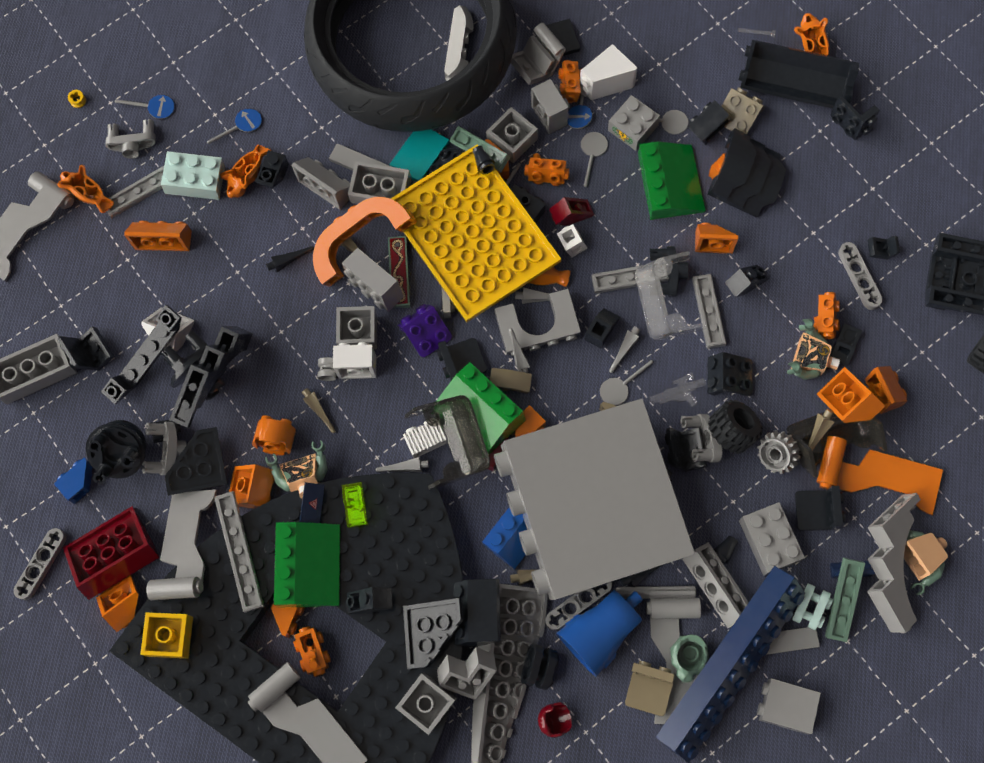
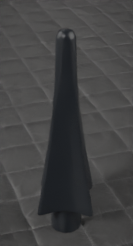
[266,246,314,272]
[620,564,664,587]

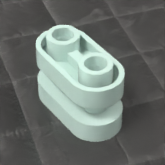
[792,583,833,630]

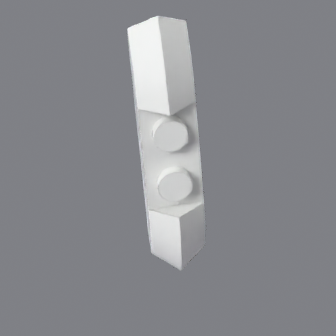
[444,5,473,81]

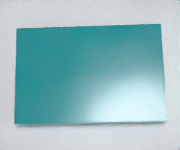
[390,129,450,182]

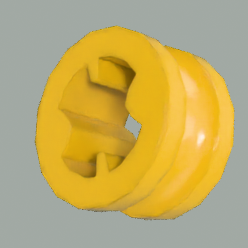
[68,90,86,108]

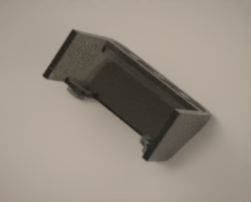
[405,395,490,490]
[787,410,888,478]

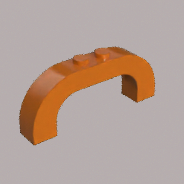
[313,197,417,287]

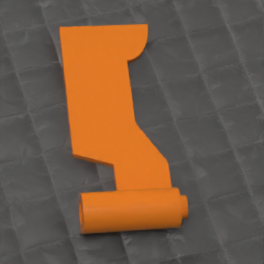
[816,436,943,515]

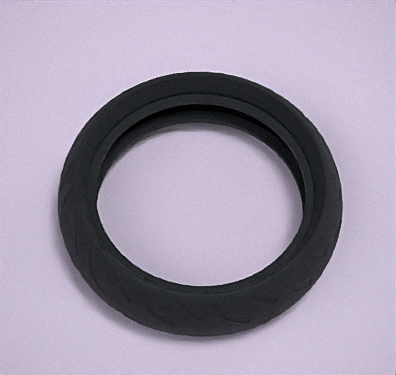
[304,0,517,132]

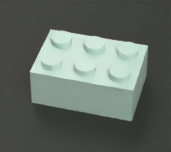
[161,151,225,200]

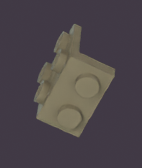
[721,87,765,134]
[625,661,675,716]

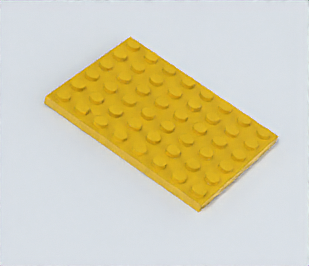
[391,144,561,322]

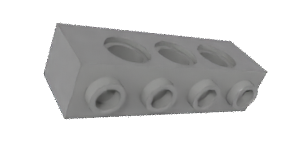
[682,542,749,628]

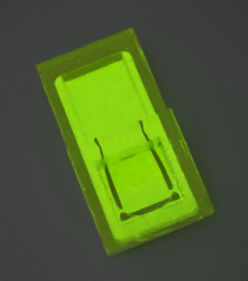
[342,482,368,528]

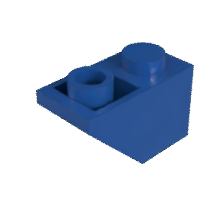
[54,457,93,504]

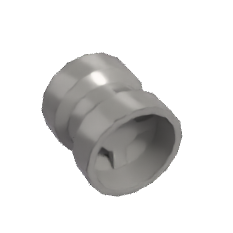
[317,357,337,381]

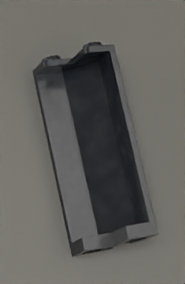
[738,39,859,109]

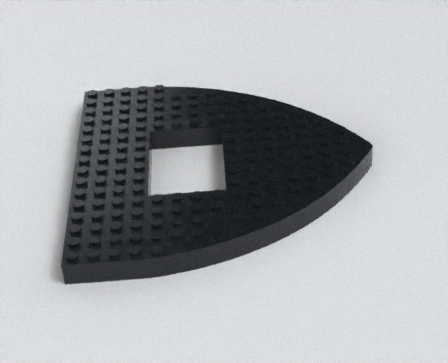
[109,473,464,763]

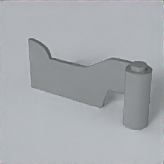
[0,171,74,282]
[146,490,217,600]
[646,598,701,724]
[248,662,368,763]

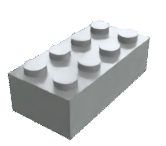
[0,334,77,405]

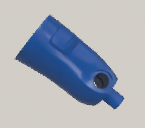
[556,590,643,677]

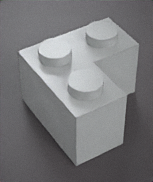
[437,647,497,700]

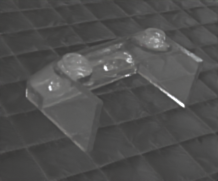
[635,251,707,340]

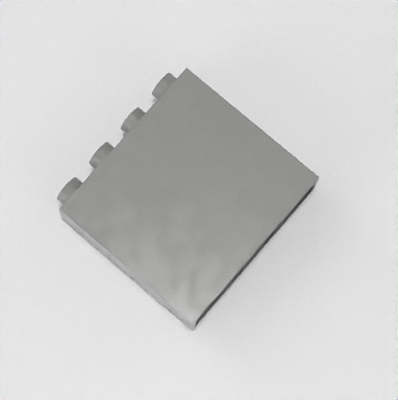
[494,399,695,600]

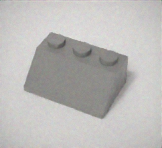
[292,157,350,210]

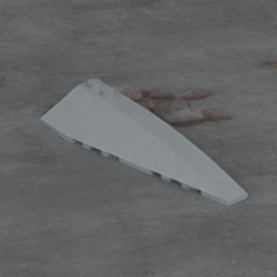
[471,584,548,763]

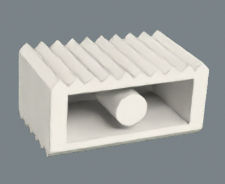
[403,418,449,458]

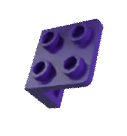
[398,304,452,357]

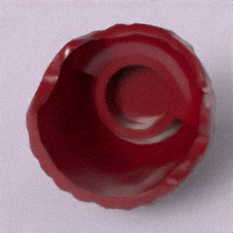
[538,702,572,738]

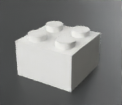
[333,342,376,379]

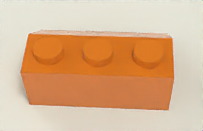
[124,221,192,251]
[817,367,885,423]

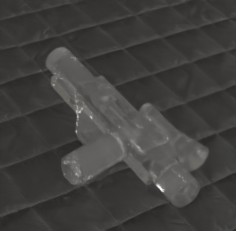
[649,372,706,407]

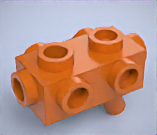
[558,60,583,103]
[524,153,570,186]
[805,292,840,339]
[293,626,331,677]

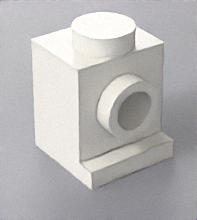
[557,224,587,257]

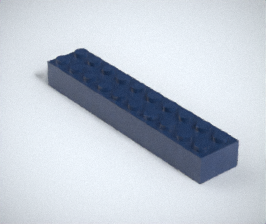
[656,566,805,763]

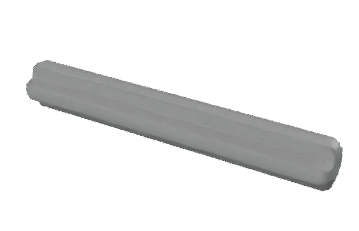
[616,586,696,599]

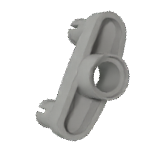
[105,119,156,159]
[680,414,722,463]
[142,422,186,475]

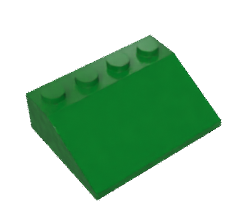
[638,142,705,220]
[431,362,526,460]
[274,522,340,608]

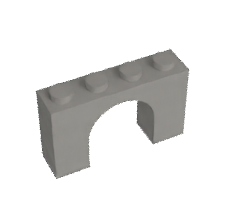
[494,289,581,356]

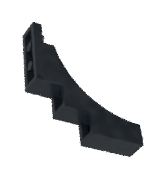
[169,326,253,428]

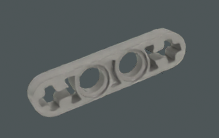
[838,242,882,310]
[14,528,66,600]
[545,582,612,630]

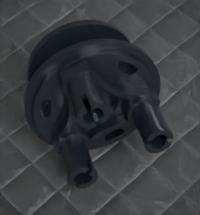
[161,330,227,400]
[85,420,146,484]

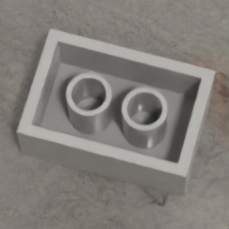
[348,161,411,204]
[342,248,404,312]
[739,502,805,576]

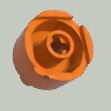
[252,415,296,456]

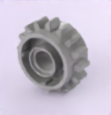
[757,430,801,474]

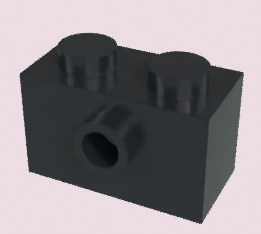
[688,100,732,145]
[511,185,545,223]

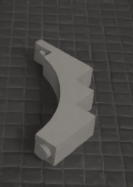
[867,493,921,633]

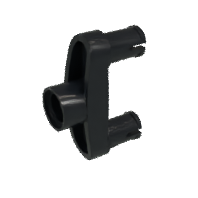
[650,246,688,297]

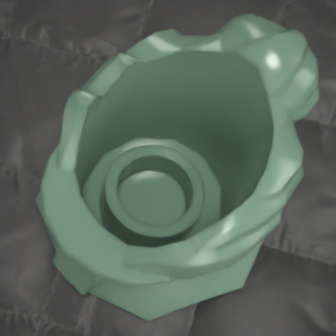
[670,634,709,682]

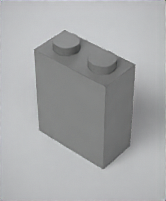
[757,678,821,735]

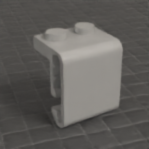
[511,23,566,85]

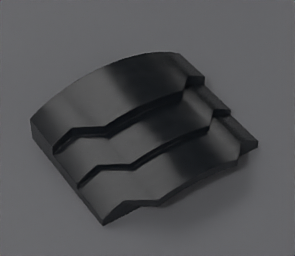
[707,128,786,217]
[925,233,984,316]

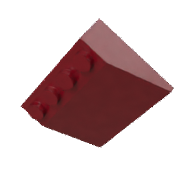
[63,506,159,600]

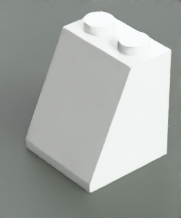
[580,44,637,100]

